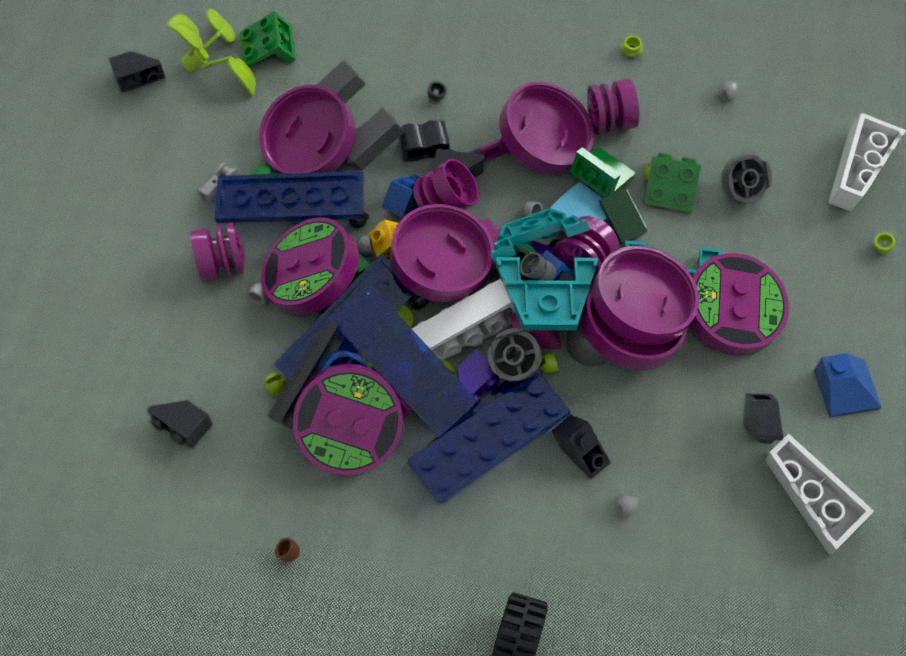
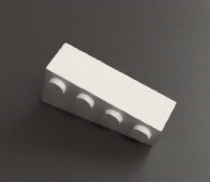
[828,113,906,212]
[410,279,515,363]
[765,433,874,556]

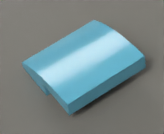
[551,181,608,222]

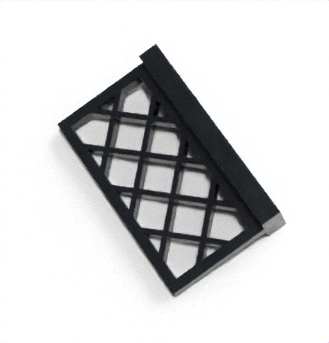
[268,321,345,430]

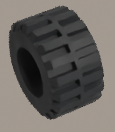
[492,592,548,656]

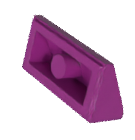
[473,138,510,162]

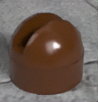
[275,537,300,562]

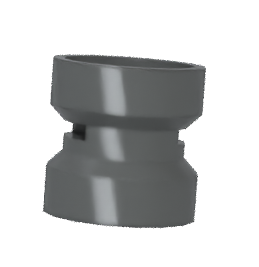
[520,252,556,281]

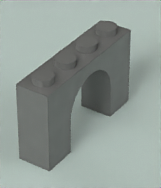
[317,60,405,170]

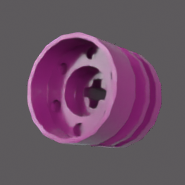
[587,79,640,135]
[413,159,479,210]
[552,216,619,282]
[190,222,245,283]

